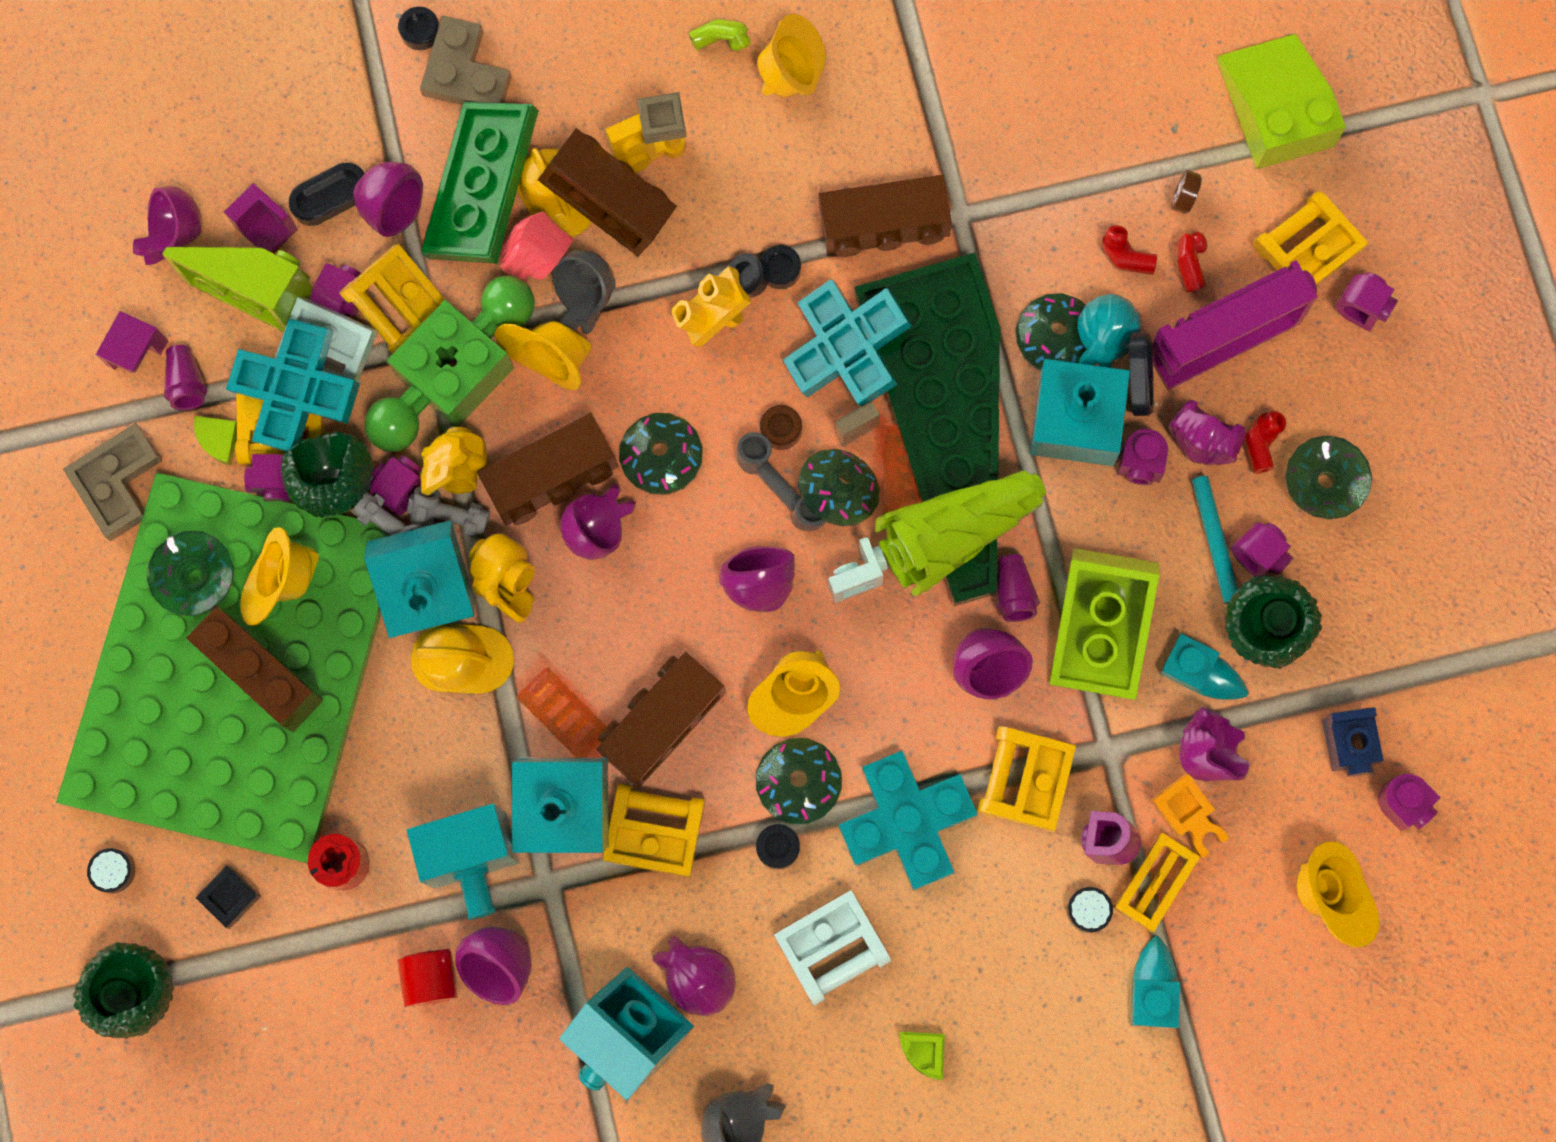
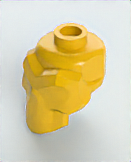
[420,427,487,496]
[469,533,535,623]

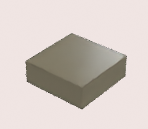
[637,92,687,144]
[835,402,880,447]

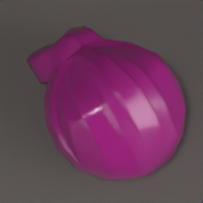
[133,186,202,265]
[560,484,636,560]
[652,936,736,1017]

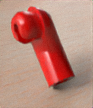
[1102,225,1157,275]
[1177,231,1208,293]
[1245,411,1286,474]

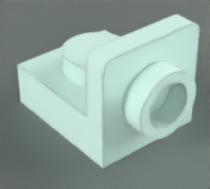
[828,537,888,603]

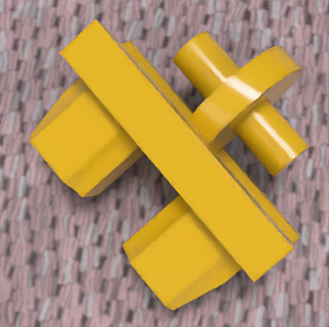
[671,266,751,347]

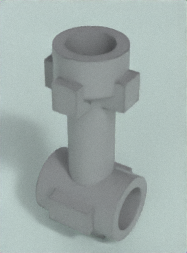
[407,486,490,537]
[352,492,423,535]

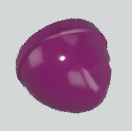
[353,161,423,237]
[719,546,795,612]
[953,628,1033,699]
[455,926,532,1005]

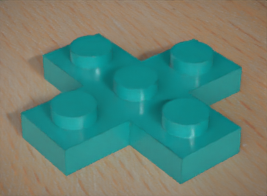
[783,279,912,406]
[226,319,360,451]
[838,750,978,891]

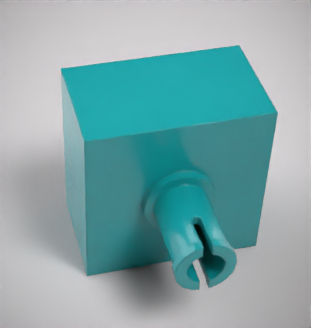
[1029,359,1130,466]
[364,520,475,638]
[512,758,609,853]
[406,803,520,920]
[559,966,694,1101]

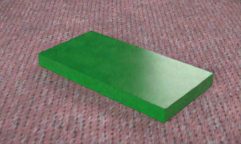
[421,102,539,264]

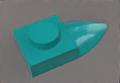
[1160,633,1249,700]
[1131,936,1180,1028]

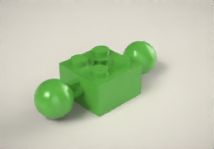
[364,276,535,452]

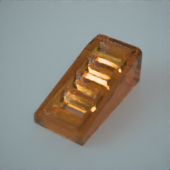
[882,425,918,515]
[516,667,607,758]

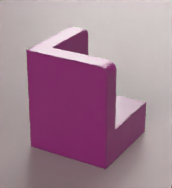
[224,183,298,254]
[95,311,168,373]

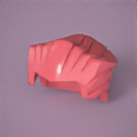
[500,212,573,283]

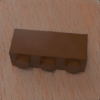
[537,128,677,257]
[819,174,952,257]
[477,413,619,526]
[186,606,323,733]
[596,651,726,789]

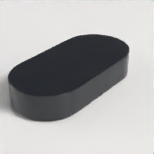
[289,163,365,226]
[1129,332,1154,416]

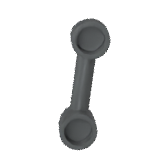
[736,432,829,531]

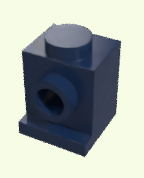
[1322,707,1384,777]

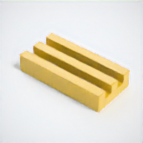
[1114,833,1200,933]

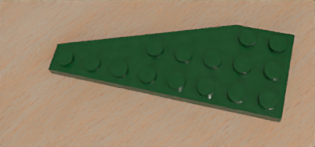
[854,252,1000,607]

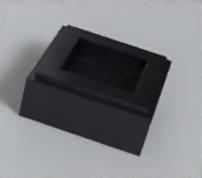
[196,865,261,929]

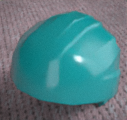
[1077,294,1142,368]

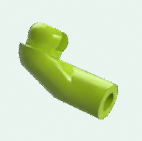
[688,19,751,51]

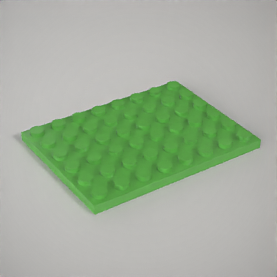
[56,473,391,863]

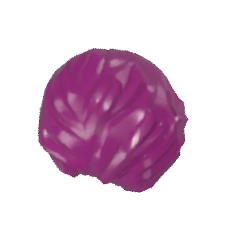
[1179,707,1249,782]

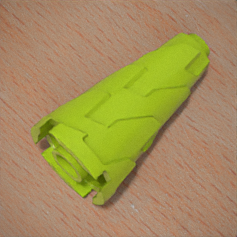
[875,470,1046,596]

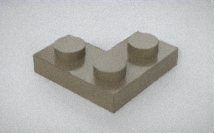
[420,16,512,105]
[63,423,162,541]

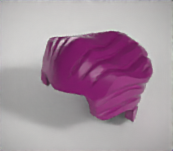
[1168,400,1246,465]

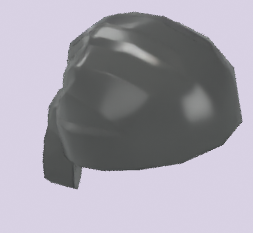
[553,250,616,335]
[701,1084,786,1142]

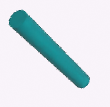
[1191,476,1238,604]

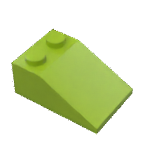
[1217,34,1346,169]
[162,247,313,332]
[1049,548,1160,700]

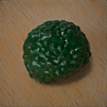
[281,431,374,518]
[1225,575,1322,669]
[73,942,174,1039]

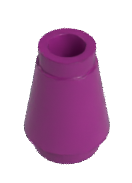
[164,345,207,410]
[997,554,1040,622]

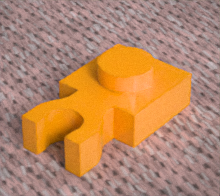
[1150,774,1229,858]

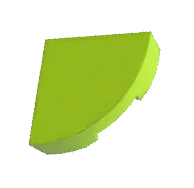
[194,416,237,465]
[899,1032,945,1080]

